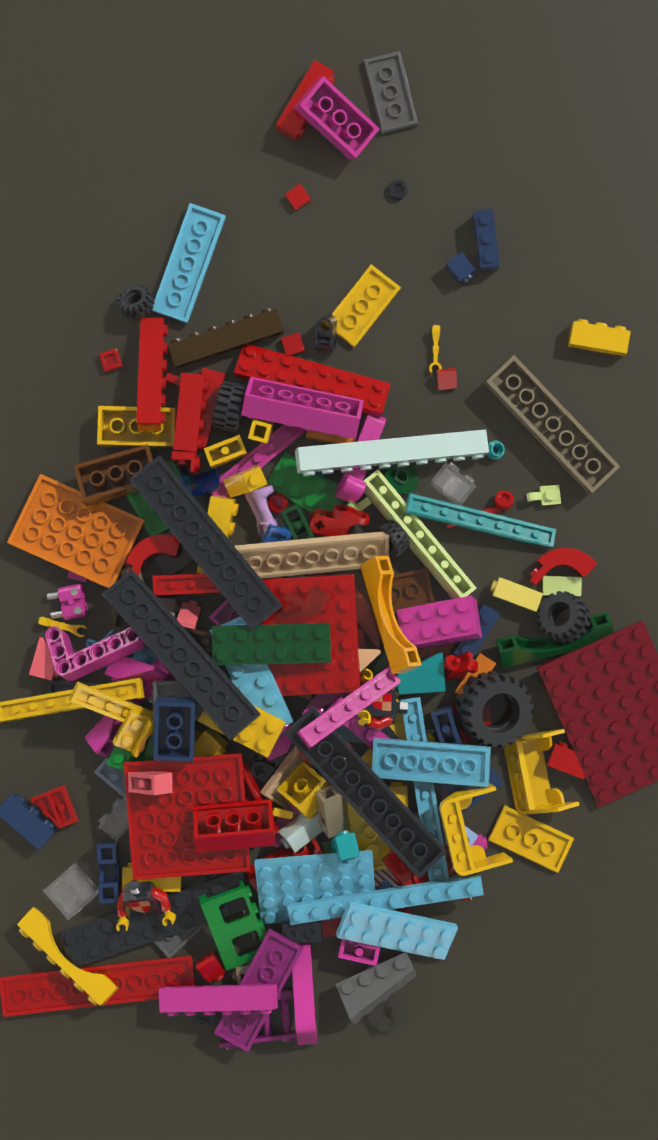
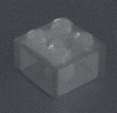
[430,462,476,506]
[43,863,99,920]

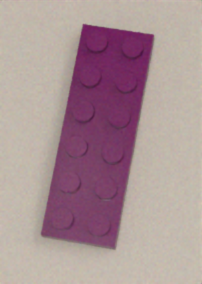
[214,929,304,1052]

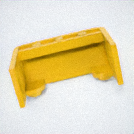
[504,729,579,815]
[439,783,513,876]

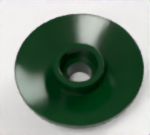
[385,463,418,495]

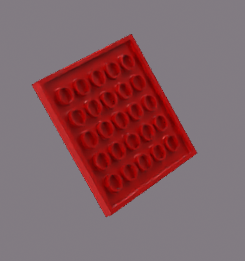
[240,574,361,696]
[124,753,251,880]

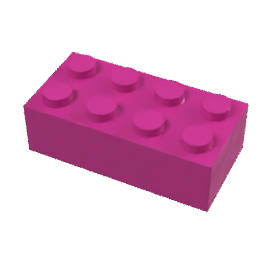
[294,76,379,160]
[397,595,482,649]

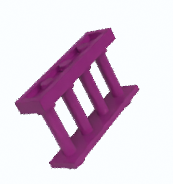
[220,987,297,1050]

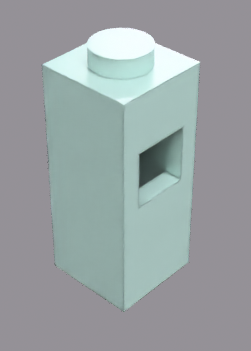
[279,811,322,852]

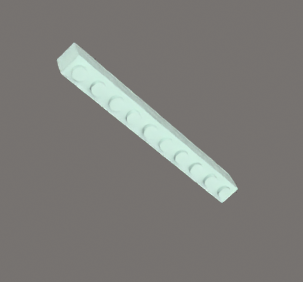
[295,430,489,476]

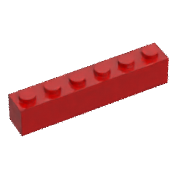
[136,318,168,431]

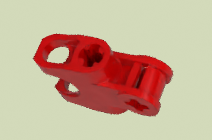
[310,504,369,537]

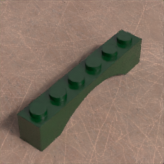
[496,611,614,669]

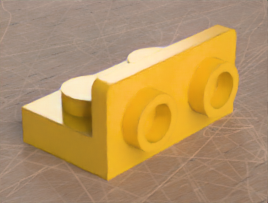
[112,709,154,758]

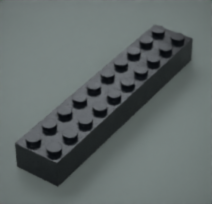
[284,706,448,878]

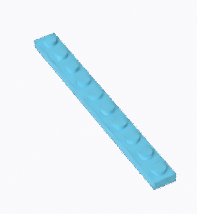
[401,697,449,882]
[287,874,484,925]

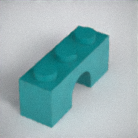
[329,830,360,862]

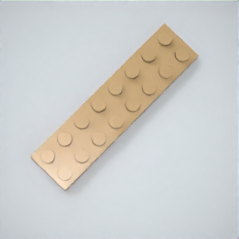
[235,532,389,578]

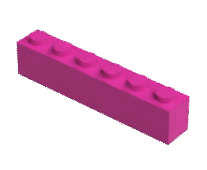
[159,984,278,1016]

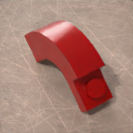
[126,534,180,576]
[528,548,597,586]

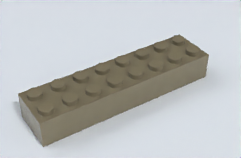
[484,355,620,495]

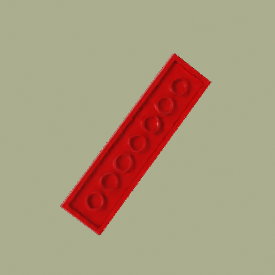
[233,344,391,417]

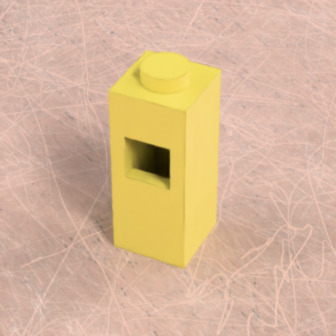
[490,577,543,612]

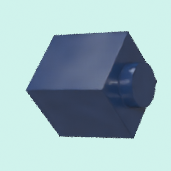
[445,251,476,284]

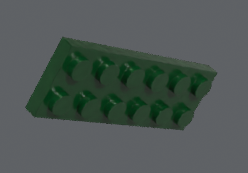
[212,623,331,666]

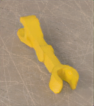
[429,325,442,373]
[38,617,87,637]

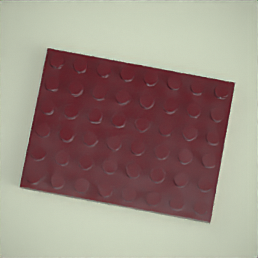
[537,620,658,808]

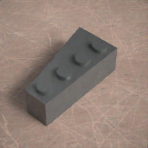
[336,952,417,1025]

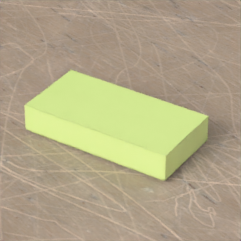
[542,576,582,596]

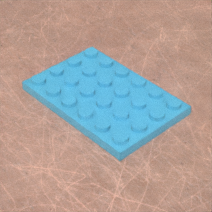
[255,850,375,924]

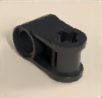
[314,314,337,352]
[250,760,278,784]

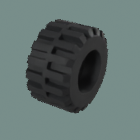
[212,381,247,433]
[537,591,591,643]

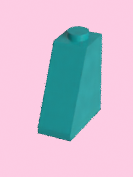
[395,651,445,694]

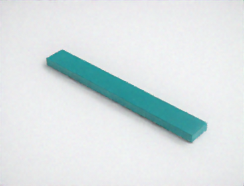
[405,493,556,549]

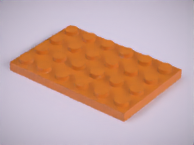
[7,474,145,588]

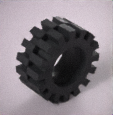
[117,284,155,320]
[375,520,410,558]

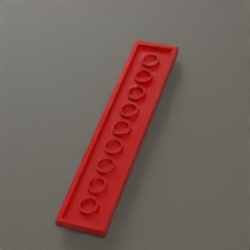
[0,955,195,1017]

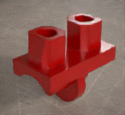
[444,651,478,681]

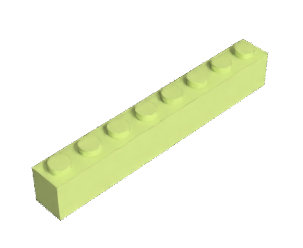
[364,470,476,599]

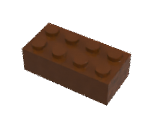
[73,444,153,507]

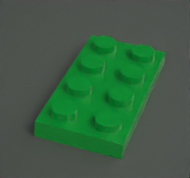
[267,452,345,516]

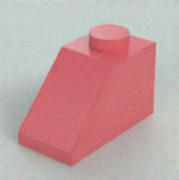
[177,600,203,630]
[29,637,59,681]
[128,771,173,795]

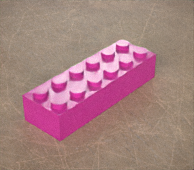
[242,377,364,439]

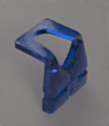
[180,466,220,496]

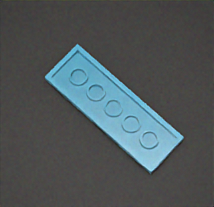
[151,203,226,324]
[210,617,293,725]
[372,738,491,787]
[336,901,458,960]

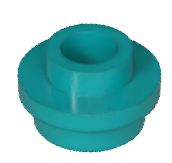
[487,440,505,460]

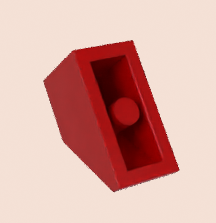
[546,741,585,779]
[196,950,226,983]

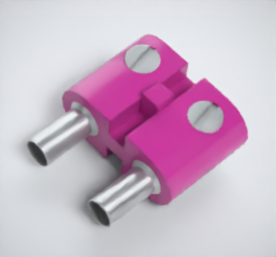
[47,583,88,620]

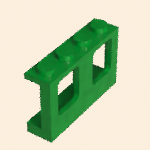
[199,880,265,971]

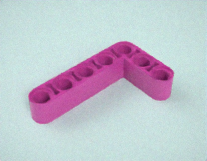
[334,414,386,504]
[45,626,146,682]
[292,942,317,1045]

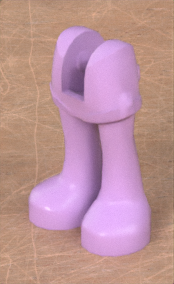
[245,485,278,539]

